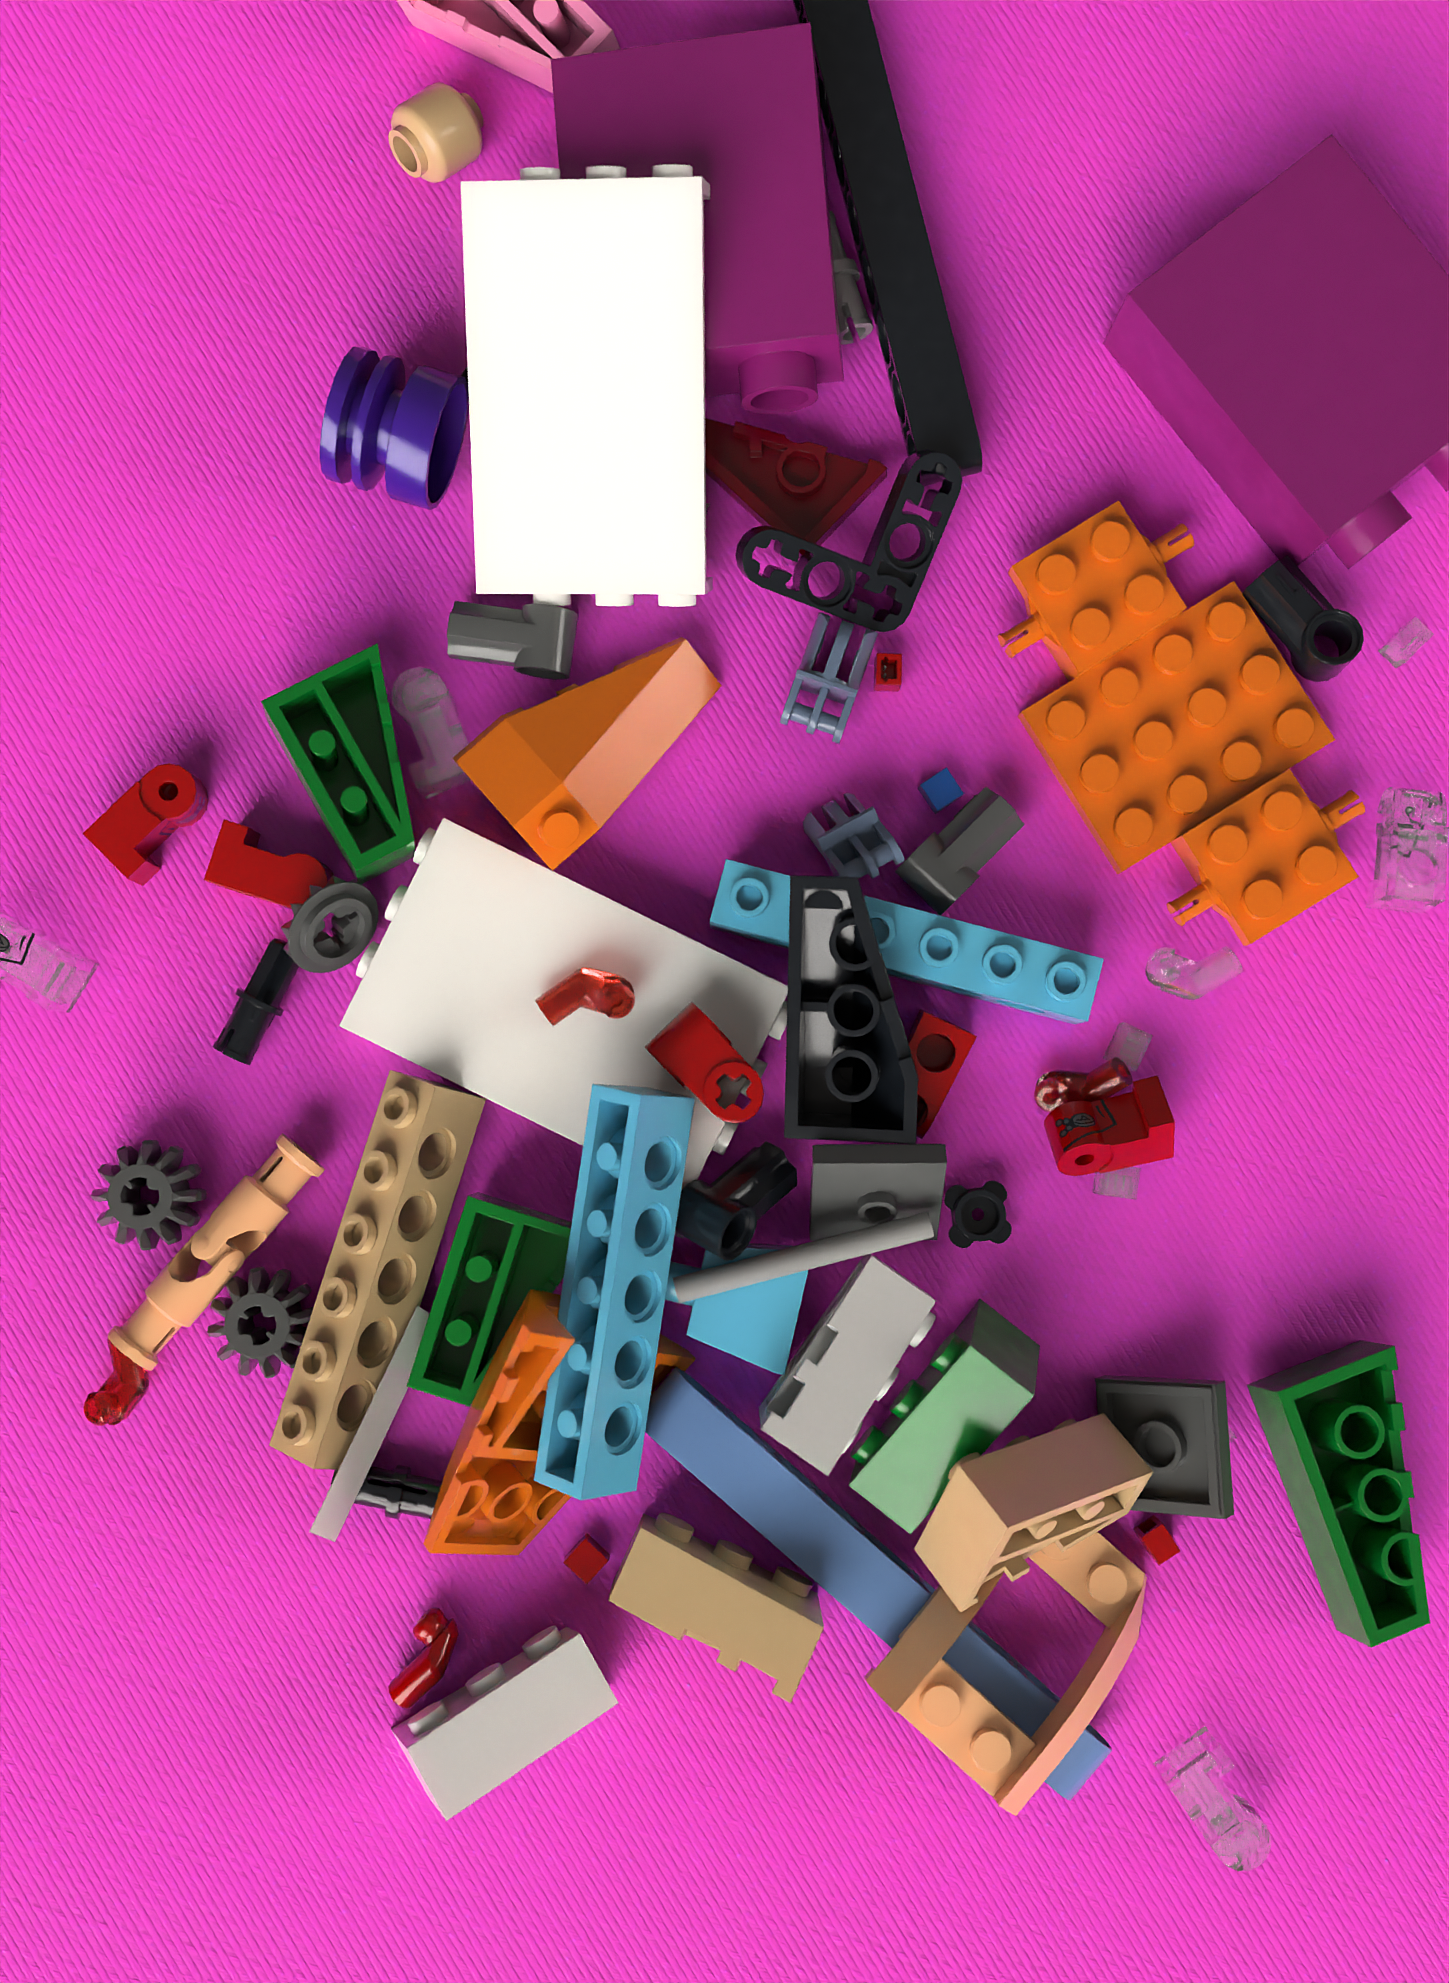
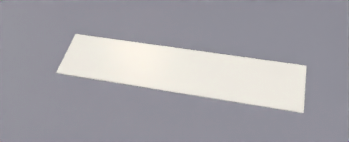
[309,1306,430,1542]

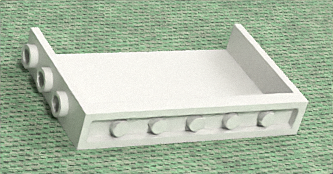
[461,164,713,607]
[339,818,788,1190]

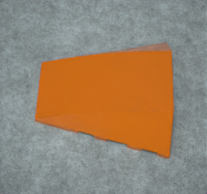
[423,1289,696,1555]

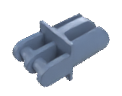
[780,612,878,744]
[803,793,905,878]

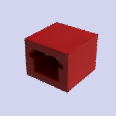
[874,653,902,692]
[563,1533,610,1584]

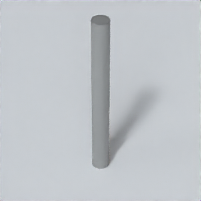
[673,1212,934,1303]

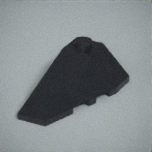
[784,875,918,1144]

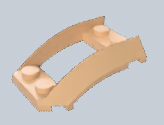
[864,1532,1147,1816]

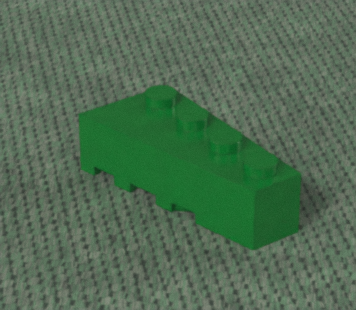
[1247,1340,1430,1648]

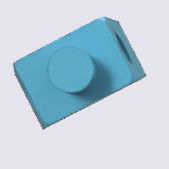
[665,1243,808,1375]

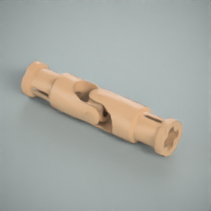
[108,1133,325,1371]

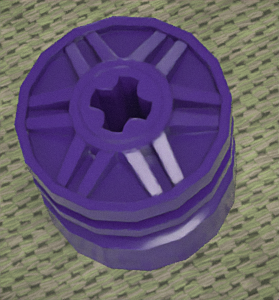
[319,346,469,510]

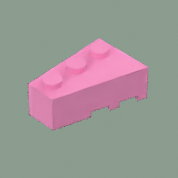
[396,0,620,93]

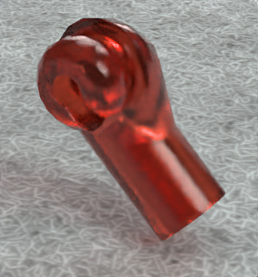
[535,967,635,1026]
[1034,1057,1133,1113]
[84,1338,149,1426]

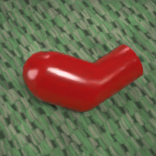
[388,1608,459,1708]

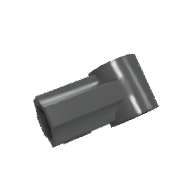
[447,601,578,680]
[895,787,1025,915]

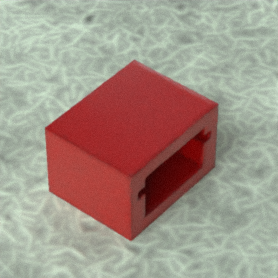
[1133,1515,1180,1565]

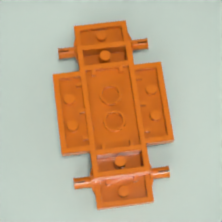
[998,500,1365,946]

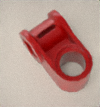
[644,1001,764,1124]

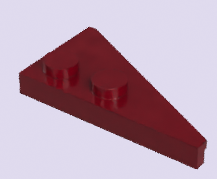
[705,418,887,559]

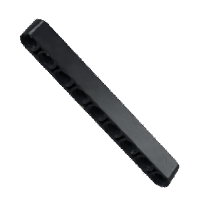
[793,0,982,486]

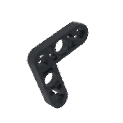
[735,449,962,632]

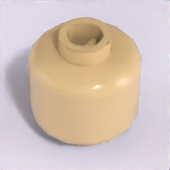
[388,82,483,183]

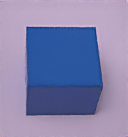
[918,767,964,814]

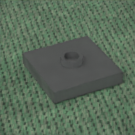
[809,1144,947,1241]
[1095,1375,1234,1519]

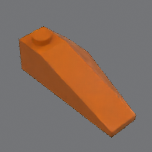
[452,637,721,871]

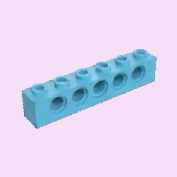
[709,859,1104,1024]
[534,1084,695,1500]

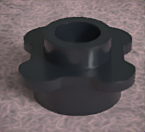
[944,1181,1012,1248]

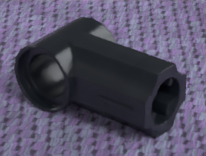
[1242,555,1364,682]
[675,1141,797,1261]

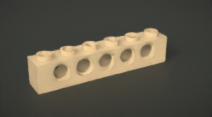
[269,1070,486,1469]

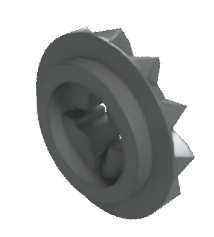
[281,876,378,973]

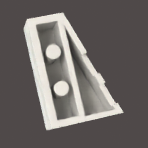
[759,1254,936,1476]
[391,1626,619,1821]

